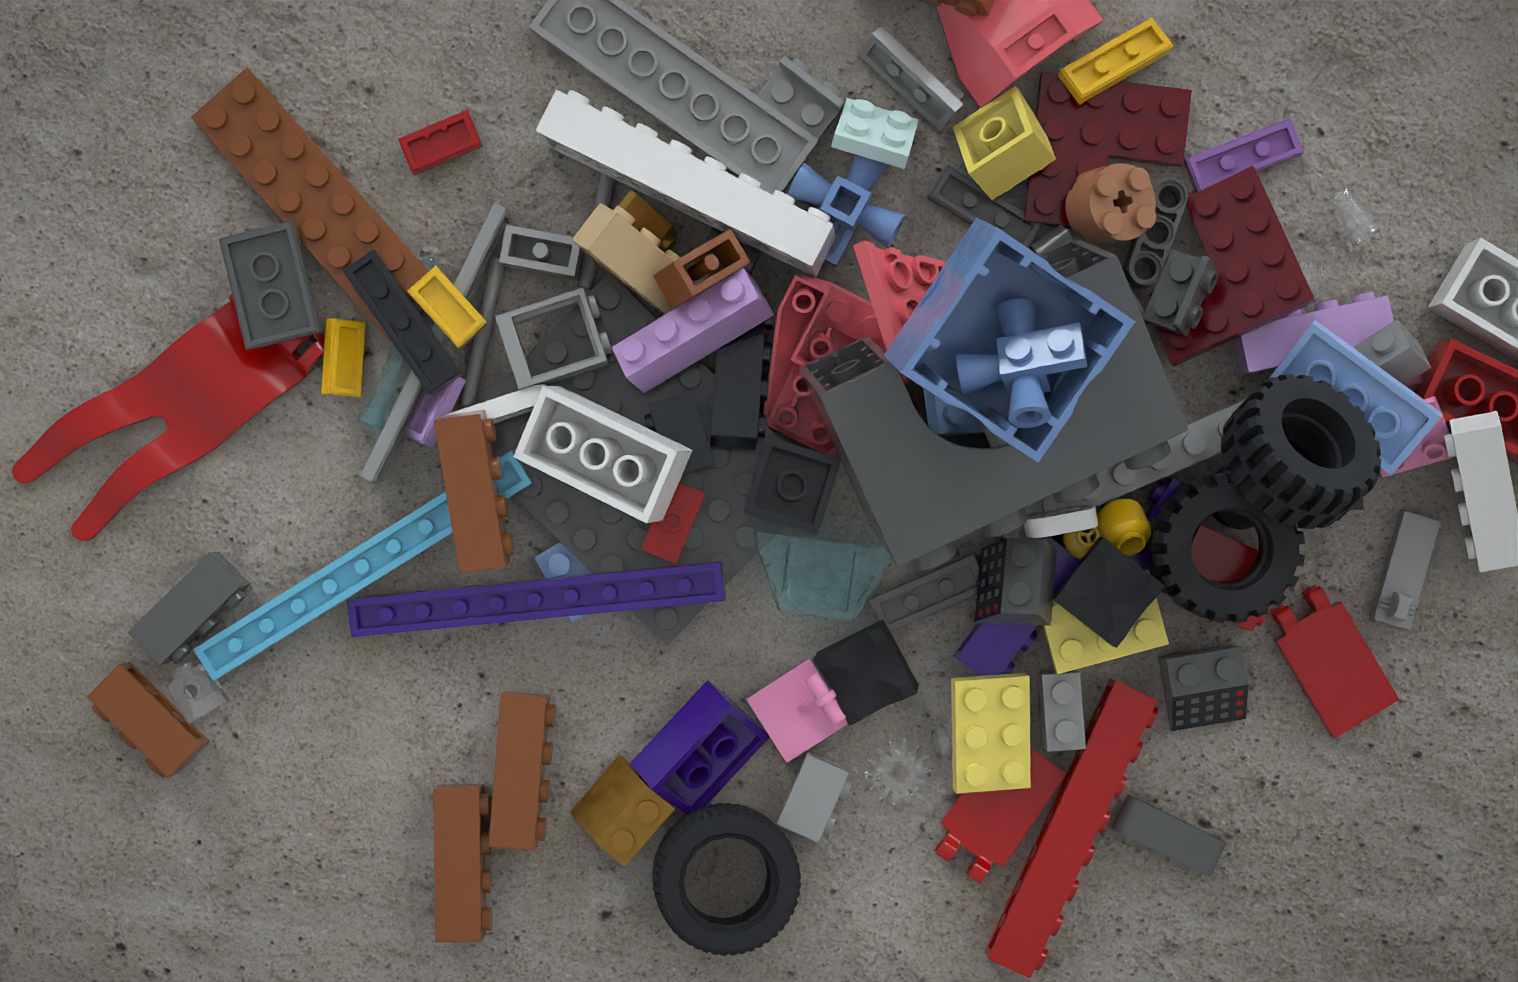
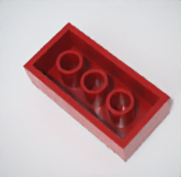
[1414,339,1518,464]

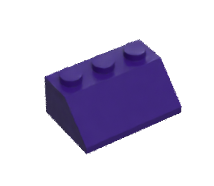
[630,680,770,815]

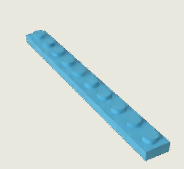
[193,450,534,681]

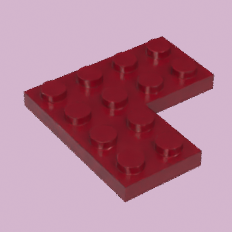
[1023,72,1192,229]
[1142,165,1316,367]

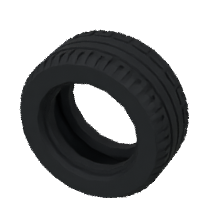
[652,803,801,956]

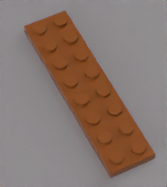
[191,67,429,342]

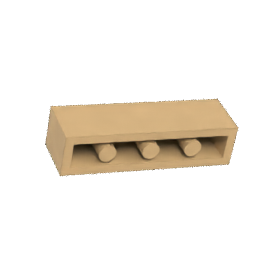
[572,203,705,315]

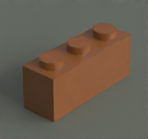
[87,662,210,778]

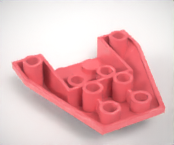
[936,0,1104,109]
[763,273,911,456]

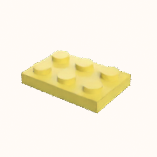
[1043,570,1169,674]
[951,673,1031,794]

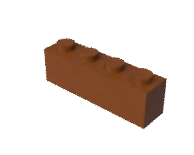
[434,410,515,573]
[488,691,556,851]
[433,784,492,943]

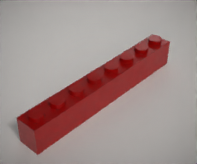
[985,678,1158,978]

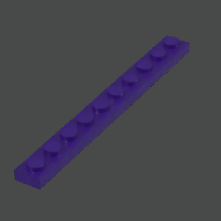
[347,561,726,637]

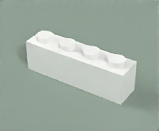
[1444,411,1518,572]

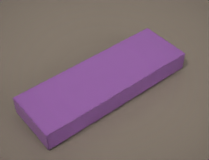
[1184,118,1304,193]

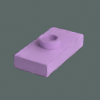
[404,377,466,448]

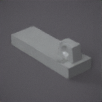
[858,26,964,131]
[1370,511,1441,630]

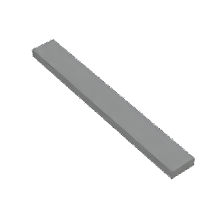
[360,203,511,483]

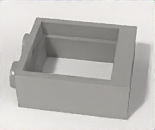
[495,288,613,390]

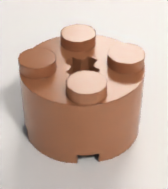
[1065,163,1156,245]

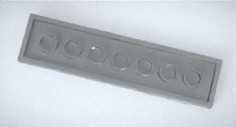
[529,0,819,195]

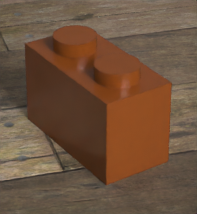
[653,229,750,309]

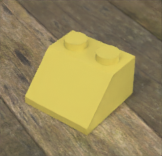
[953,86,1056,200]

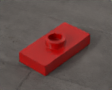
[398,110,483,176]
[641,483,706,564]

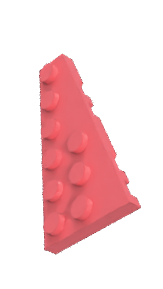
[853,241,946,350]

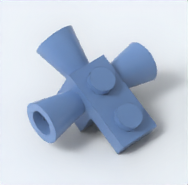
[787,154,905,267]
[956,298,1088,428]

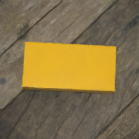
[407,265,488,349]
[321,318,366,397]

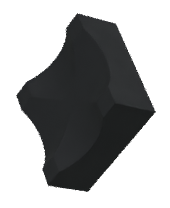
[1051,537,1165,648]
[813,619,919,726]

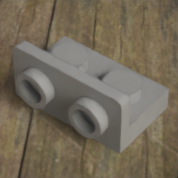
[757,56,844,139]

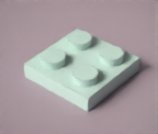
[831,98,919,169]

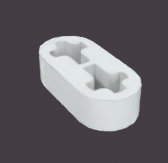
[1024,505,1098,538]

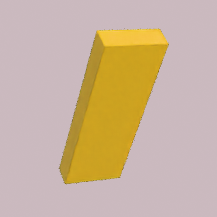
[1058,18,1174,105]

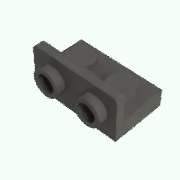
[1142,249,1218,337]

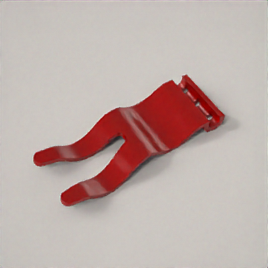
[12,293,325,541]

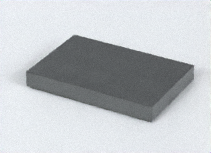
[219,220,322,350]

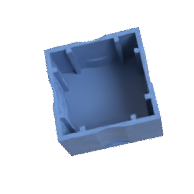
[884,217,1136,463]

